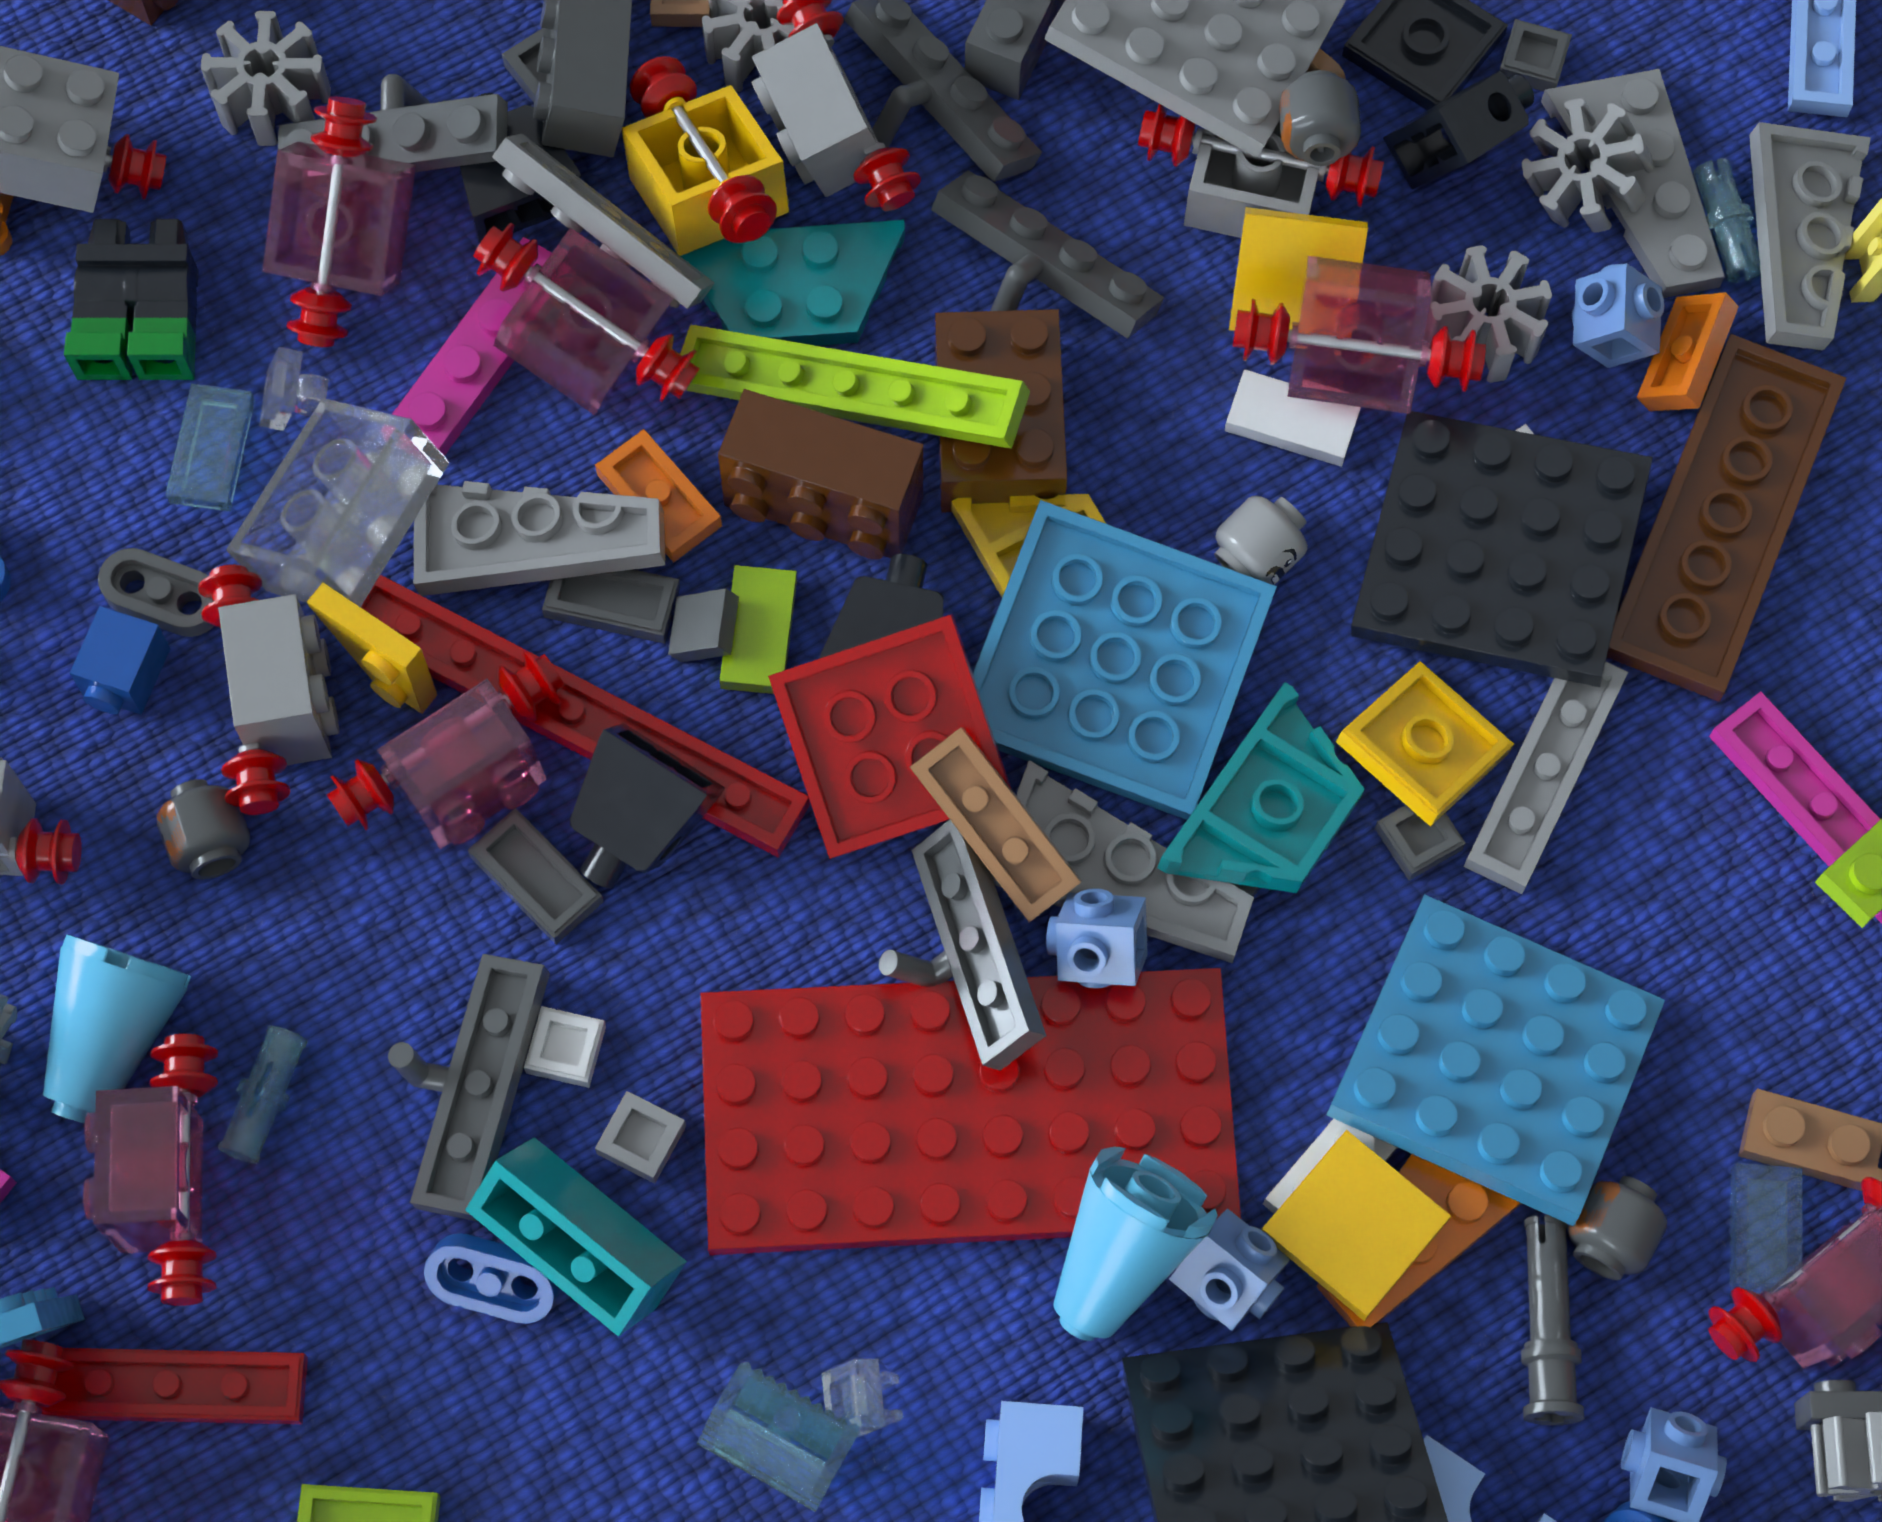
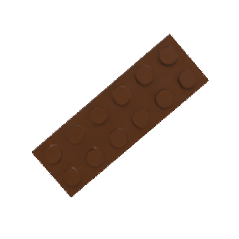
[1607,334,1846,702]

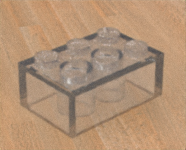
[226,398,450,607]

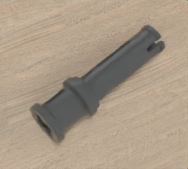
[1521,1215,1584,1425]

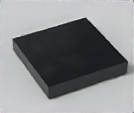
[1342,0,1508,111]

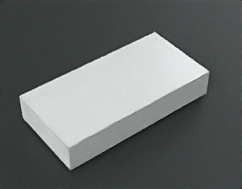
[1225,369,1361,467]

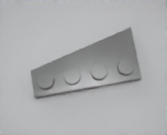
[1541,69,1725,298]
[1749,122,1871,350]
[413,477,665,596]
[990,760,1254,963]

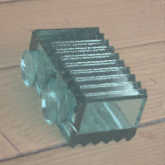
[697,1362,860,1512]

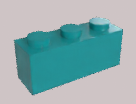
[465,1137,687,1337]

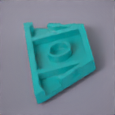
[673,220,905,346]
[1157,682,1365,893]

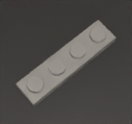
[492,134,715,309]
[1463,662,1628,894]

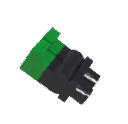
[64,219,199,380]

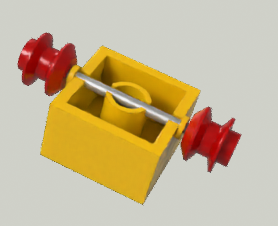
[621,56,789,256]

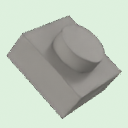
[595,1091,686,1184]

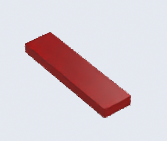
[32,1348,308,1425]

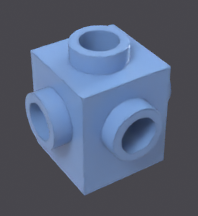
[1572,263,1664,368]
[1046,889,1148,988]
[1169,1208,1290,1331]
[1621,1407,1727,1522]

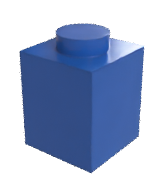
[70,606,171,715]

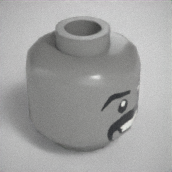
[1214,495,1308,585]

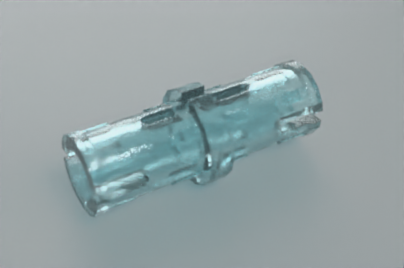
[1693,158,1760,283]
[218,1026,308,1164]

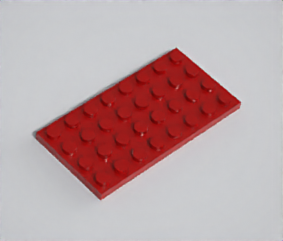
[700,968,1241,1255]

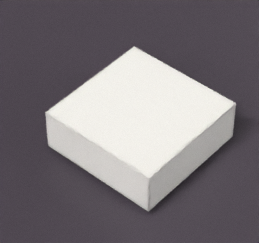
[524,1006,606,1088]

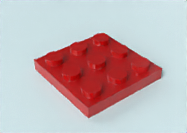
[768,614,1011,859]

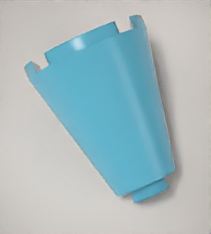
[43,934,191,1124]
[1053,1146,1218,1341]

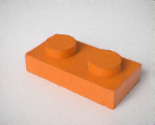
[1637,292,1739,411]
[595,429,722,563]

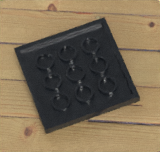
[1351,410,1653,687]
[1122,1322,1448,1522]

